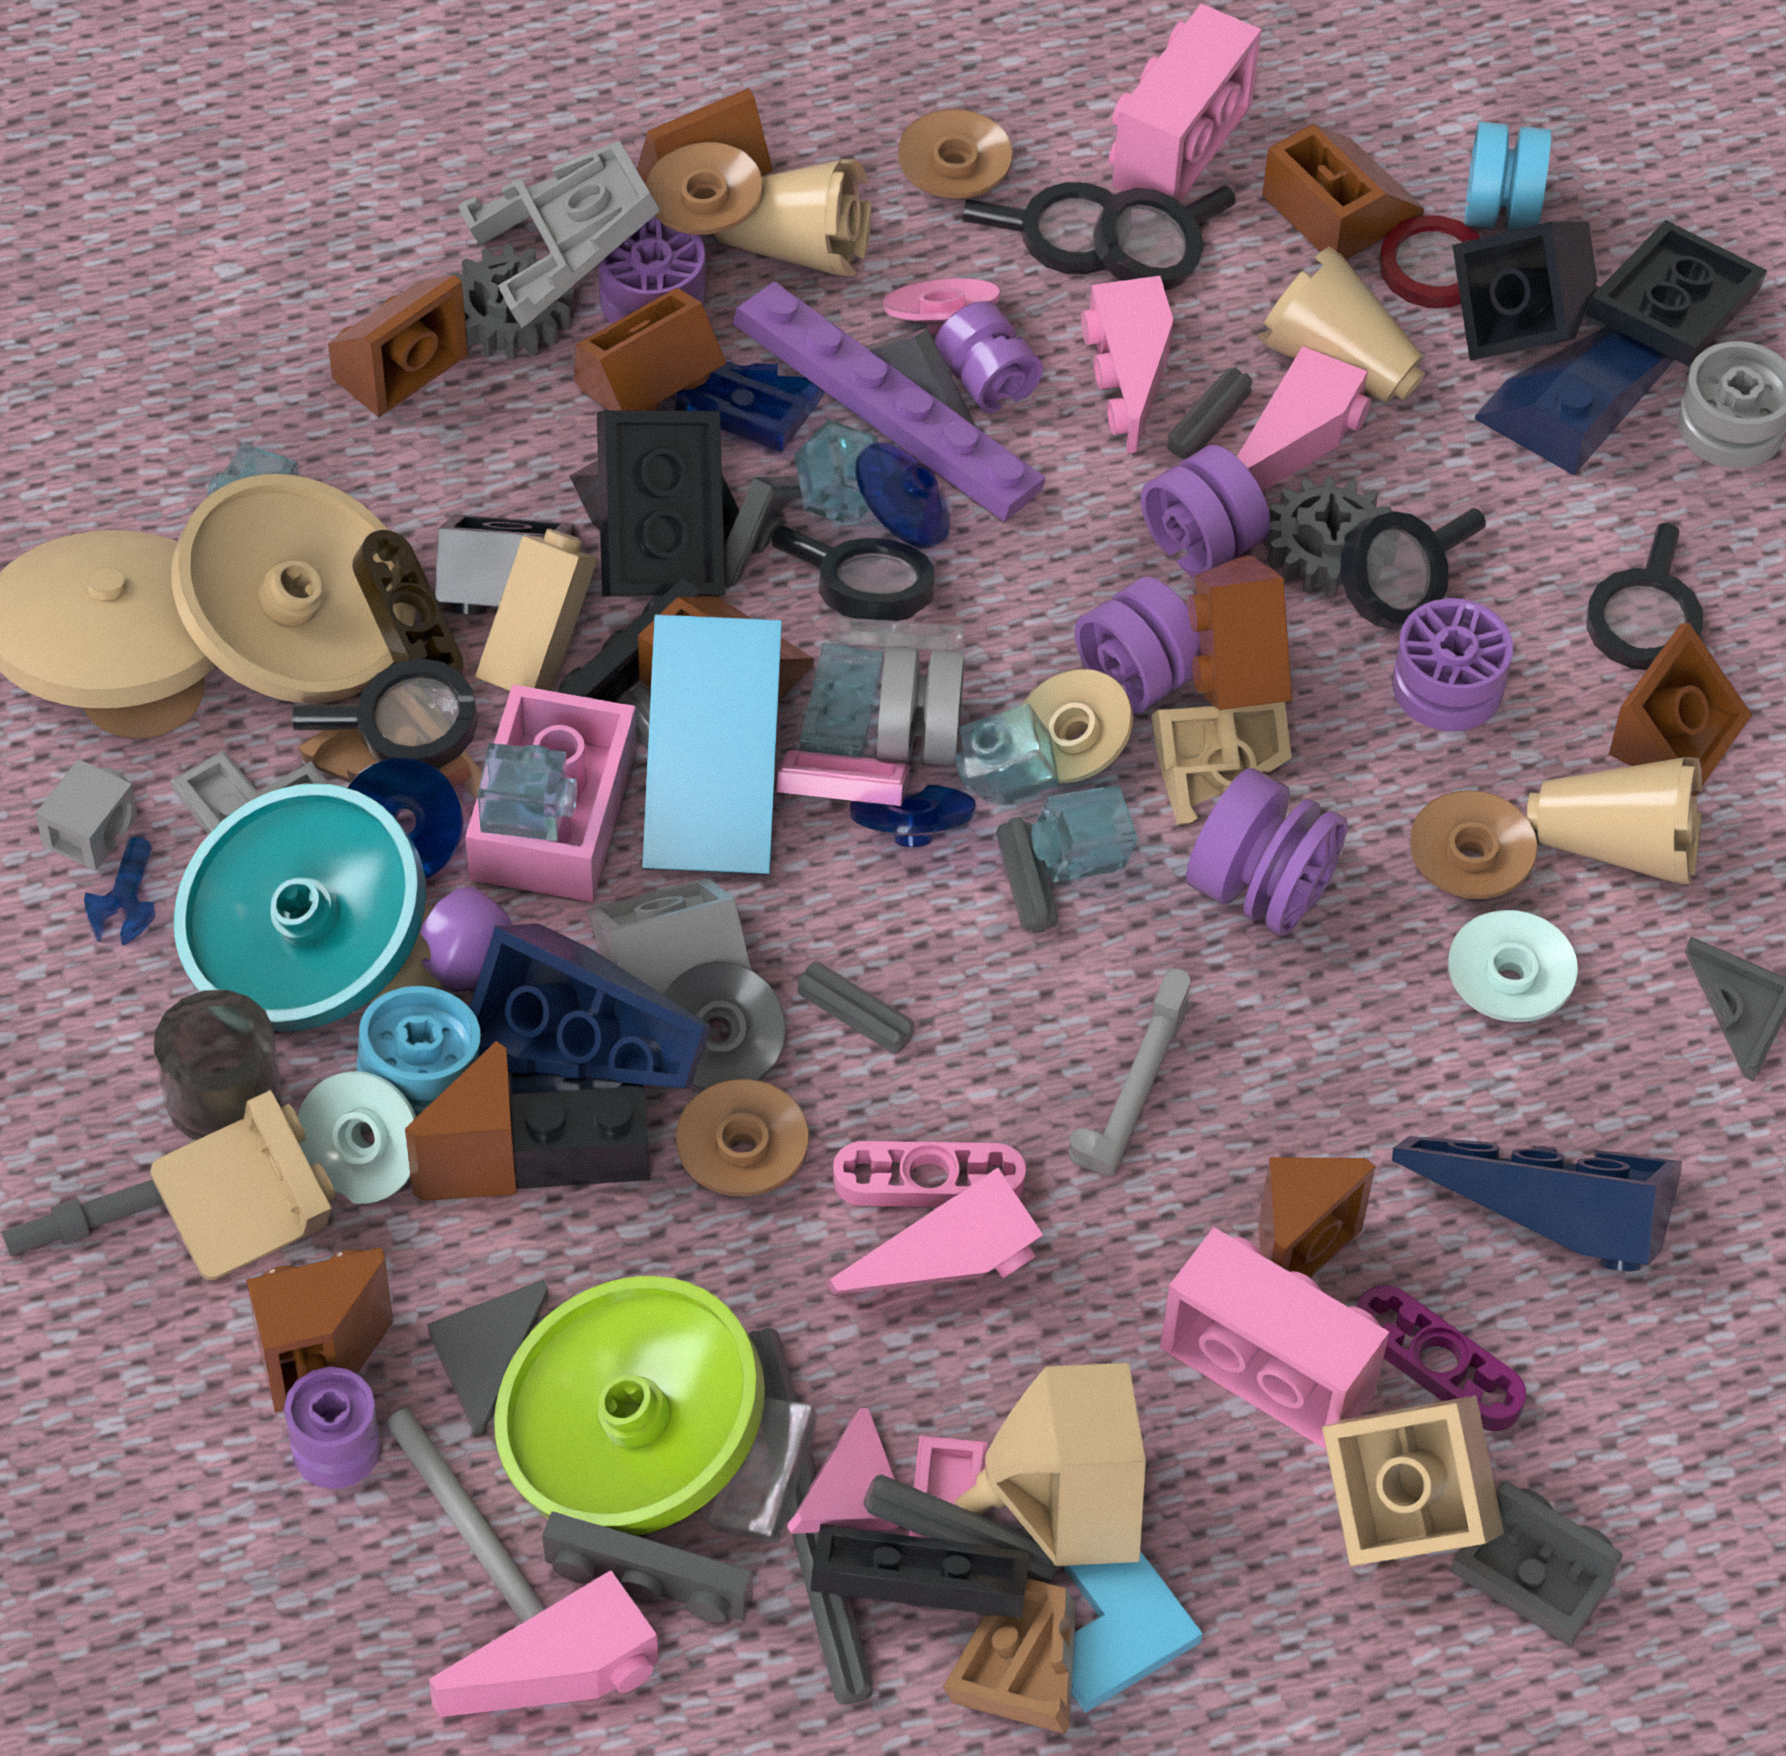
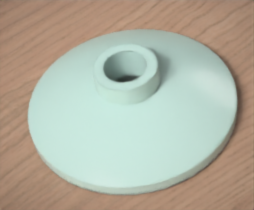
[1448,910,1578,1022]
[298,1071,416,1204]

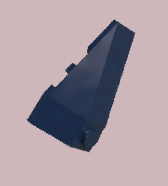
[1474,326,1674,475]
[469,924,711,1088]
[1392,1136,1682,1271]

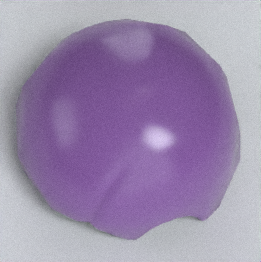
[420,886,512,992]

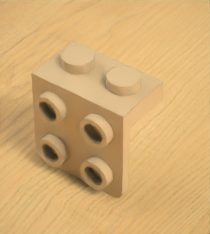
[151,1090,336,1280]

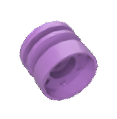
[1185,768,1348,936]

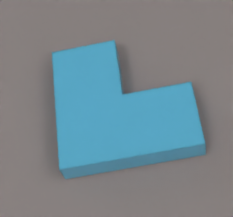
[1064,1550,1203,1713]

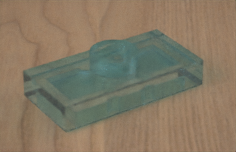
[800,643,883,758]

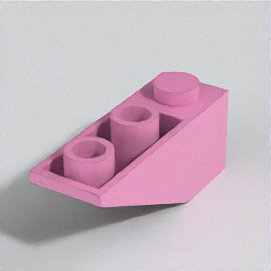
[1081,276,1174,453]

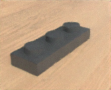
[542,1511,753,1623]

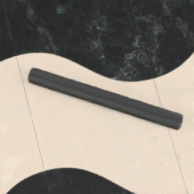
[748,1328,873,1704]

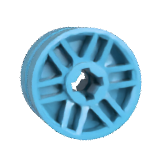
[1464,121,1551,231]
[356,986,481,1117]

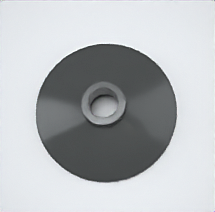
[664,962,786,1090]

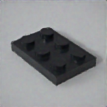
[1585,220,1768,367]
[596,410,725,597]

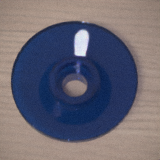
[855,442,950,549]
[347,757,464,880]
[849,785,976,847]

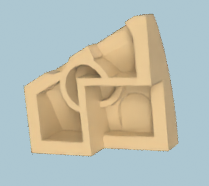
[1151,702,1292,825]

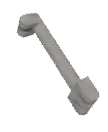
[1069,969,1190,1176]

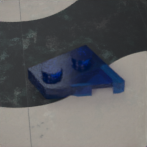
[675,361,825,453]

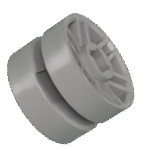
[1678,341,1786,468]
[877,646,965,766]

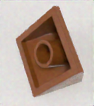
[637,88,773,185]
[1609,623,1752,796]
[405,1041,516,1201]
[1258,1157,1376,1278]

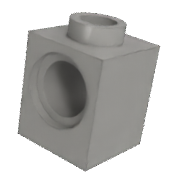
[35,759,138,871]

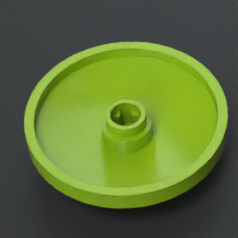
[494,1276,765,1536]

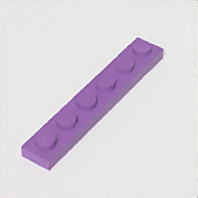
[733,281,1046,522]

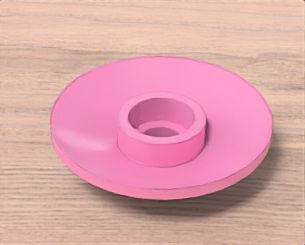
[883,278,1000,335]

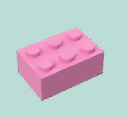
[1109,4,1262,202]
[465,684,637,903]
[1160,1227,1389,1449]

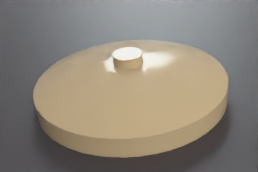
[171,474,416,703]
[0,530,216,708]

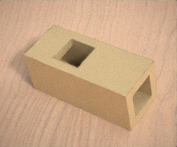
[475,529,598,691]

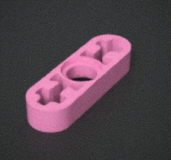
[833,1141,1026,1207]

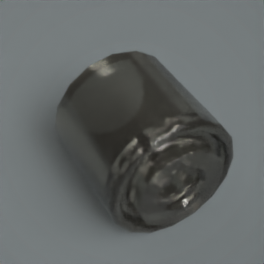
[154,990,282,1140]

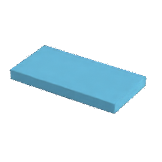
[642,615,782,875]

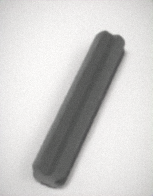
[863,1475,1058,1583]

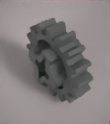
[451,245,574,360]
[1263,475,1397,597]

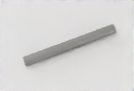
[386,1408,546,1623]

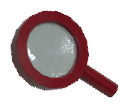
[1379,215,1481,308]

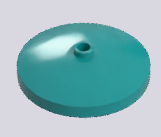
[174,783,426,1032]

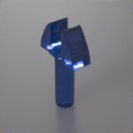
[84,837,156,945]

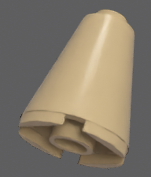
[714,159,871,277]
[1258,246,1425,403]
[1527,757,1702,884]

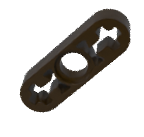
[352,530,464,700]

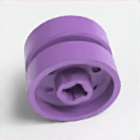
[598,216,706,324]
[1141,445,1270,578]
[1075,577,1201,713]
[1392,598,1513,731]

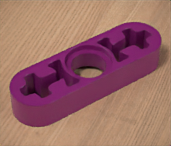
[1356,1285,1526,1431]

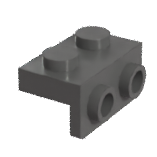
[1451,1481,1623,1646]

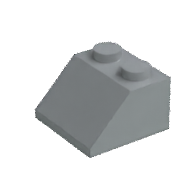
[586,877,751,995]

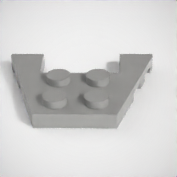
[457,141,660,328]

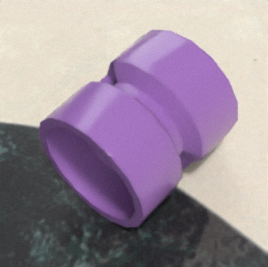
[935,301,1043,414]
[284,1367,381,1489]

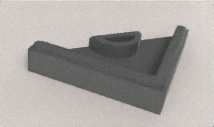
[865,328,975,426]
[724,476,813,589]
[1685,937,1786,1082]
[427,1280,548,1436]

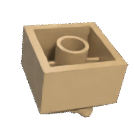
[955,1363,1146,1566]
[1322,1395,1504,1566]

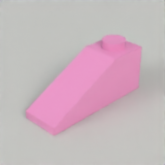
[1237,346,1371,491]
[825,1168,1043,1295]
[429,1570,658,1717]

